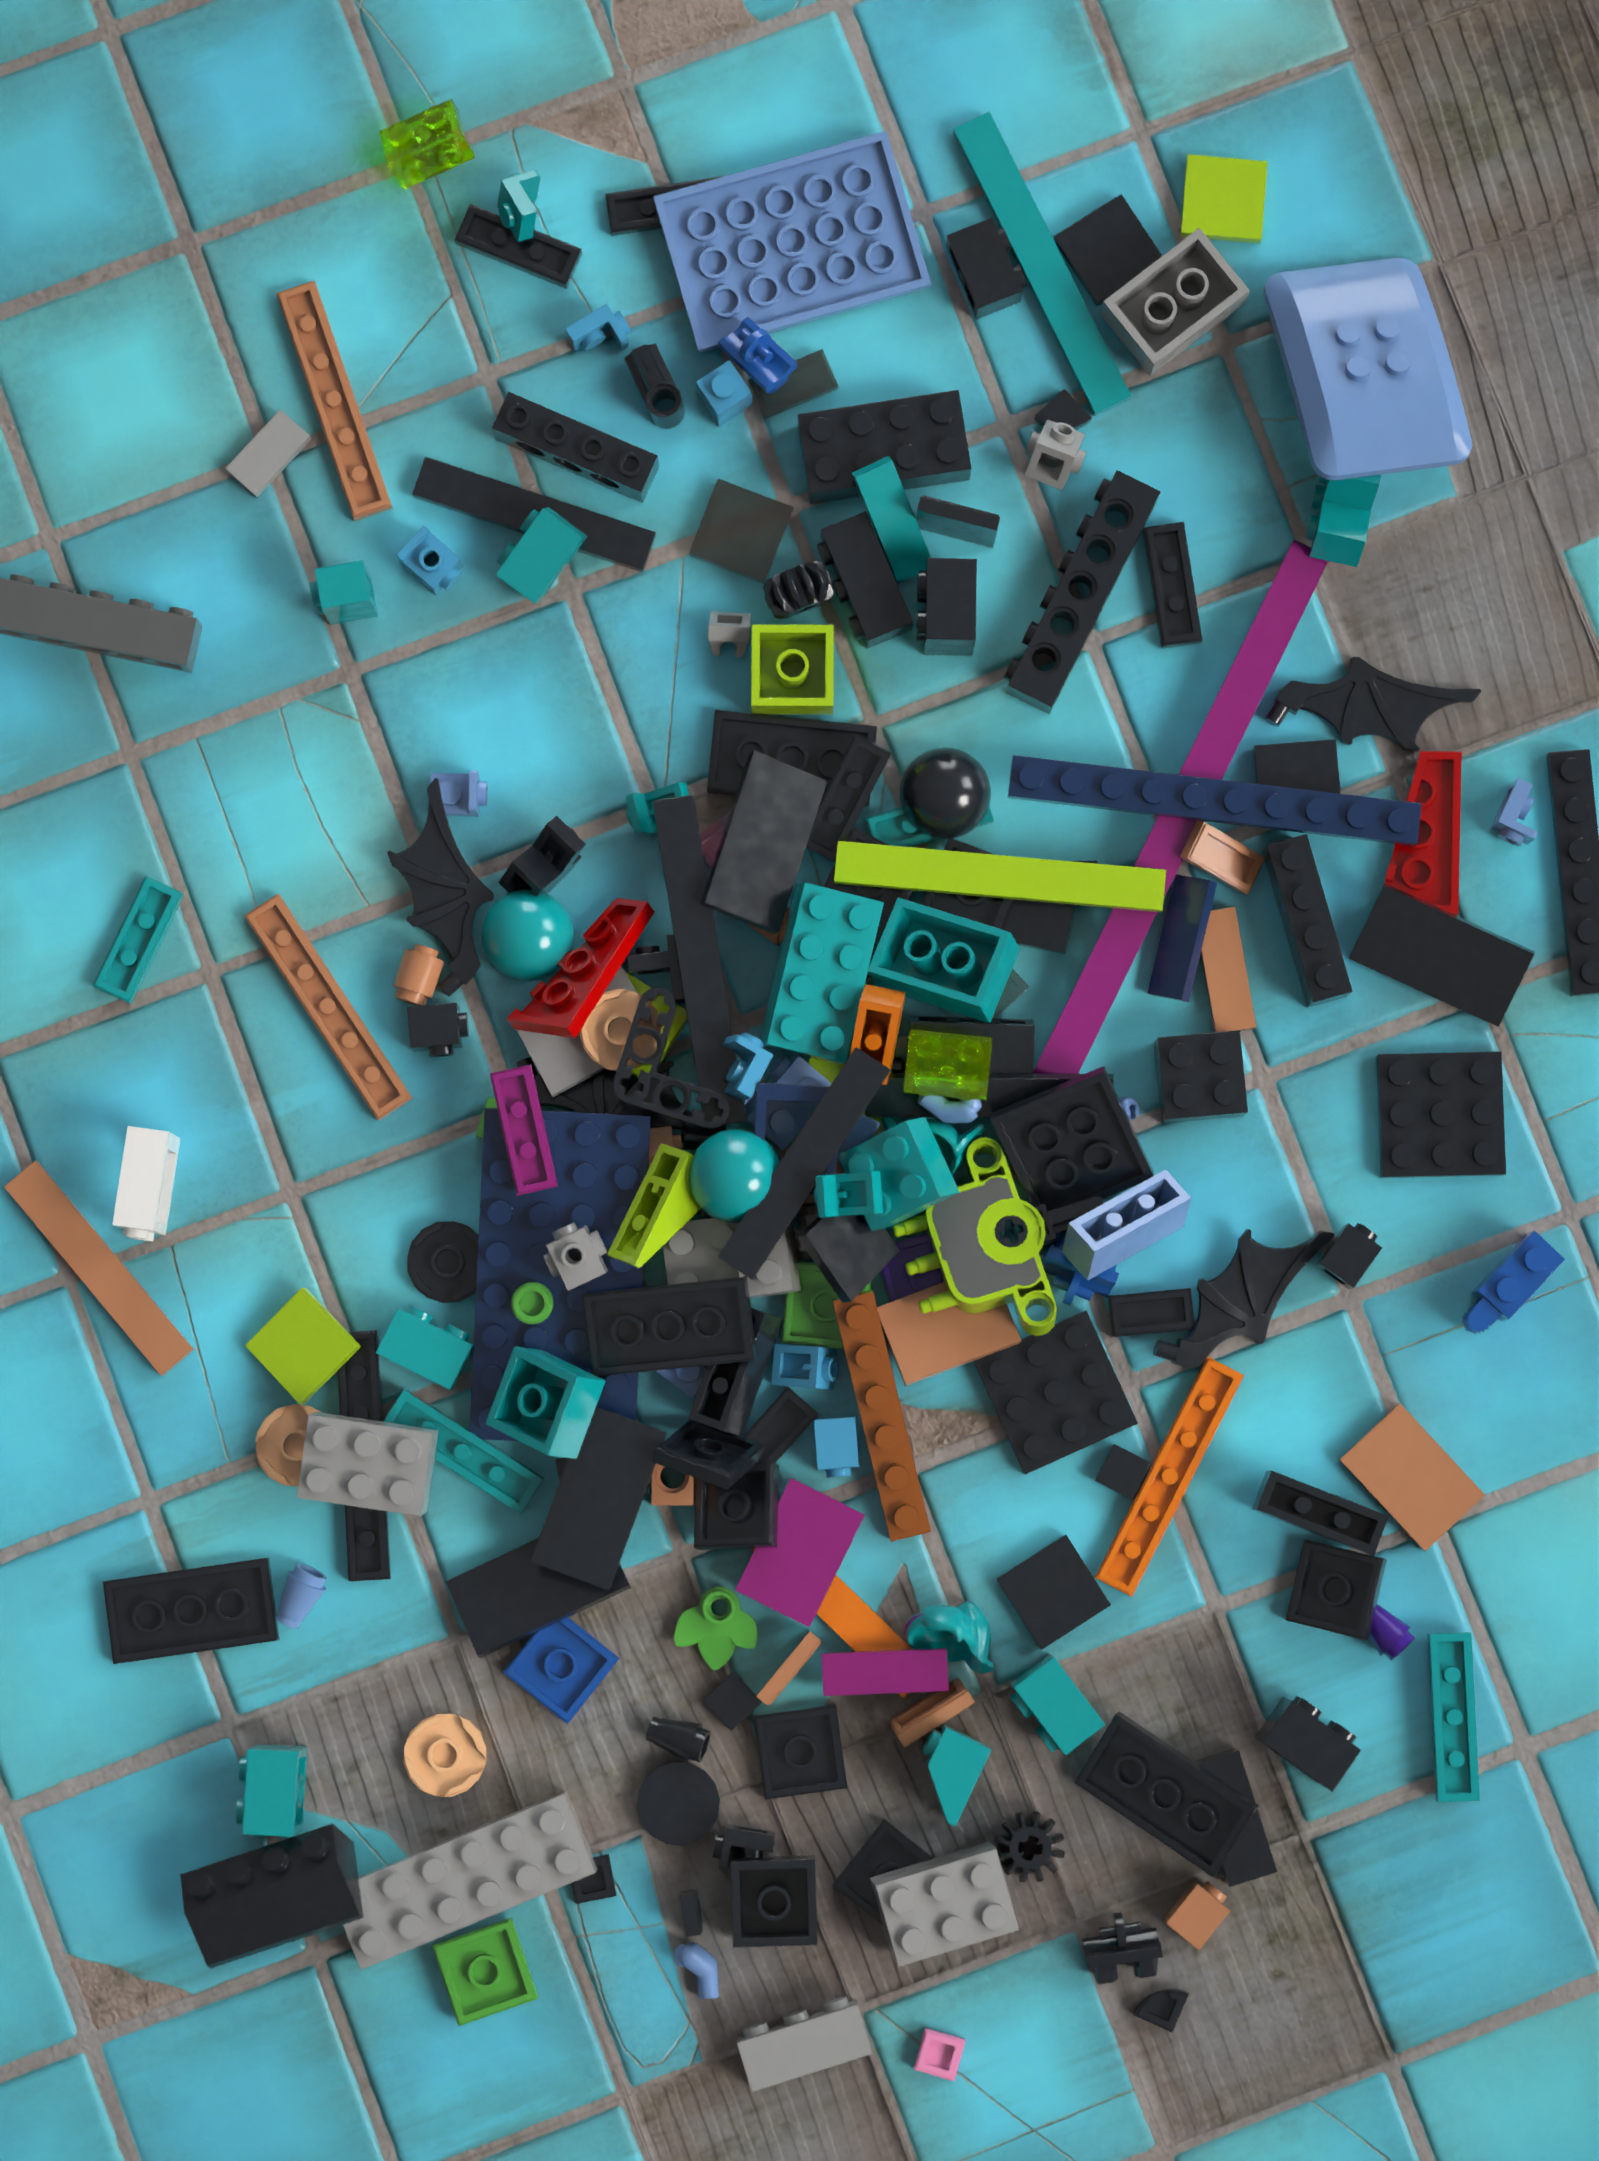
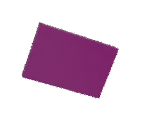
[735,1478,865,1628]

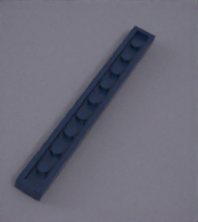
[1007,755,1422,846]

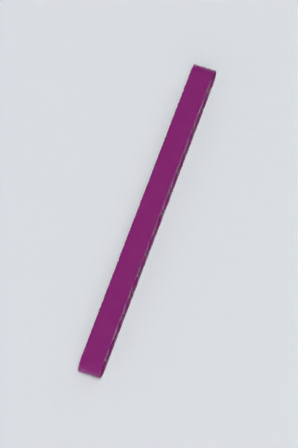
[1033,539,1328,1074]

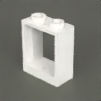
[112,1126,181,1242]

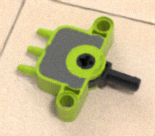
[892,1137,1104,1336]

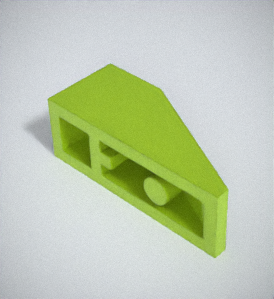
[607,1143,701,1268]

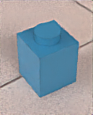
[696,360,753,427]
[813,1417,859,1478]

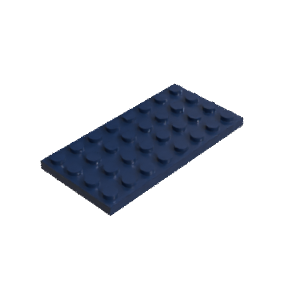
[470,1108,651,1441]

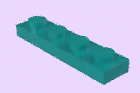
[383,1389,544,1514]
[1427,1632,1480,1802]

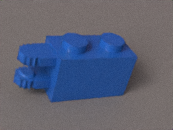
[1462,1231,1565,1334]

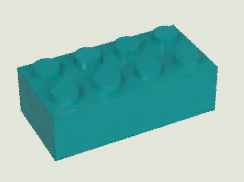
[759,882,884,1064]

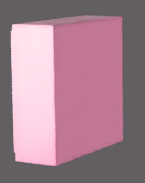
[914,2027,966,2081]

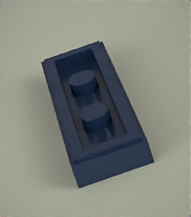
[1147,874,1217,1002]

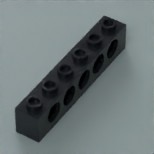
[1003,470,1161,715]

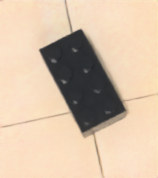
[798,390,972,504]

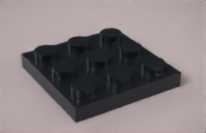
[1376,1052,1506,1178]
[990,1066,1154,1212]
[973,1310,1138,1475]

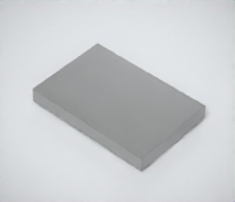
[517,965,637,1097]

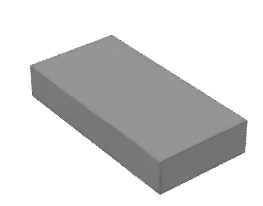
[225,410,311,498]

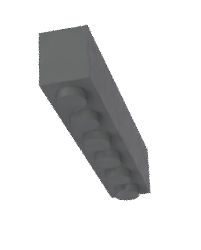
[0,574,202,673]

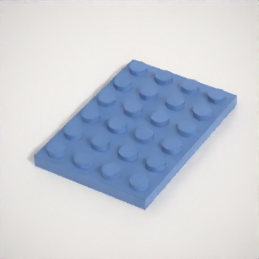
[653,131,931,354]

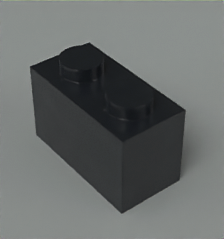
[946,218,1026,319]

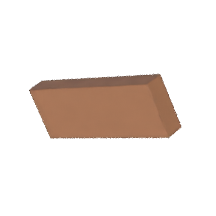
[1200,907,1256,1032]

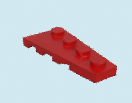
[1384,751,1462,916]
[507,898,654,1038]

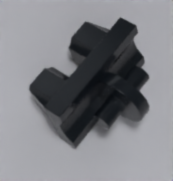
[1082,1912,1163,1984]

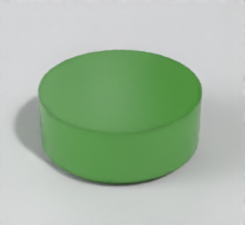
[511,1282,554,1324]

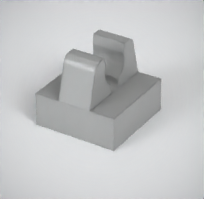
[708,611,751,657]

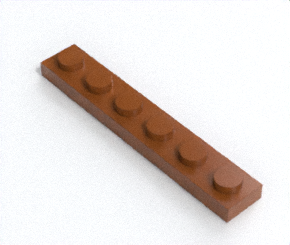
[832,1290,931,1542]

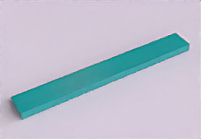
[953,111,1131,416]

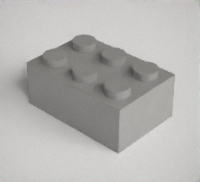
[1100,228,1250,376]
[663,1218,801,1299]
[297,1412,439,1516]
[870,1842,1019,1967]

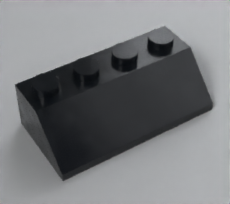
[180,1823,363,1969]

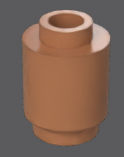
[393,944,444,1006]

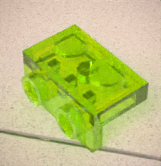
[379,99,475,189]
[903,1030,992,1100]

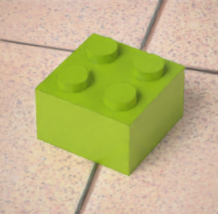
[751,624,834,715]

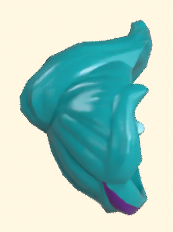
[903,1602,994,1674]

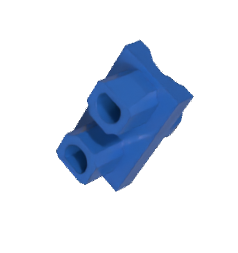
[718,317,798,393]
[1042,1232,1119,1306]

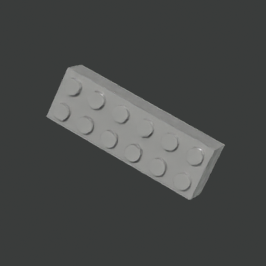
[343,1791,597,1970]

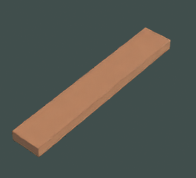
[276,280,393,521]
[244,894,413,1121]
[4,1160,195,1376]

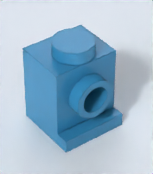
[396,525,463,595]

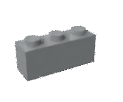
[737,1997,873,2092]

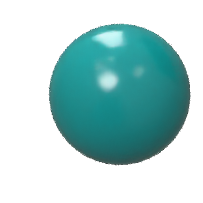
[482,889,574,981]
[689,1129,780,1223]

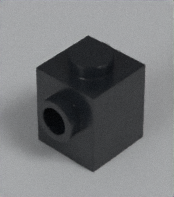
[407,1003,469,1057]
[1315,1223,1383,1290]

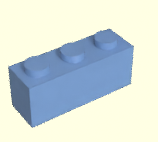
[1062,1169,1192,1281]

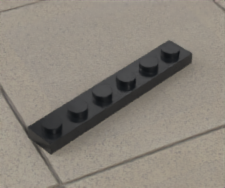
[1546,749,1599,997]

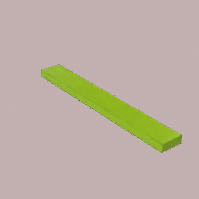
[834,841,1166,912]

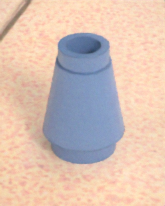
[276,1564,327,1629]

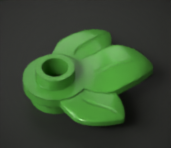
[674,1587,757,1670]

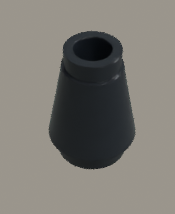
[646,1716,711,1763]

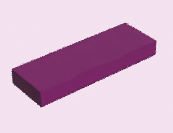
[490,1064,558,1195]
[821,1648,949,1696]

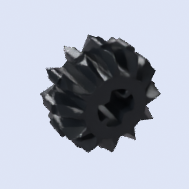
[763,561,834,619]
[994,1811,1065,1883]

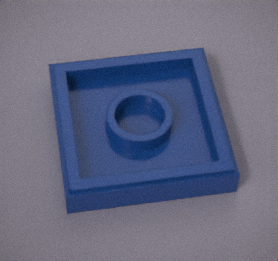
[503,1617,620,1724]

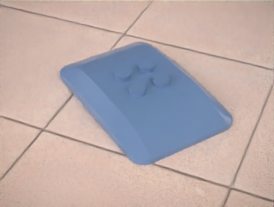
[1264,258,1472,480]

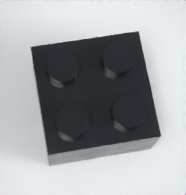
[916,558,977,656]
[1154,1030,1248,1124]
[1254,1696,1361,1792]
[731,1855,818,1947]

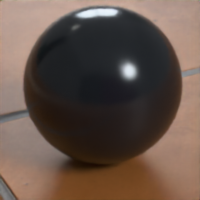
[899,748,991,839]

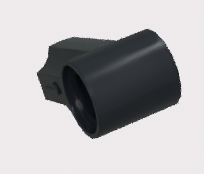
[624,343,685,429]

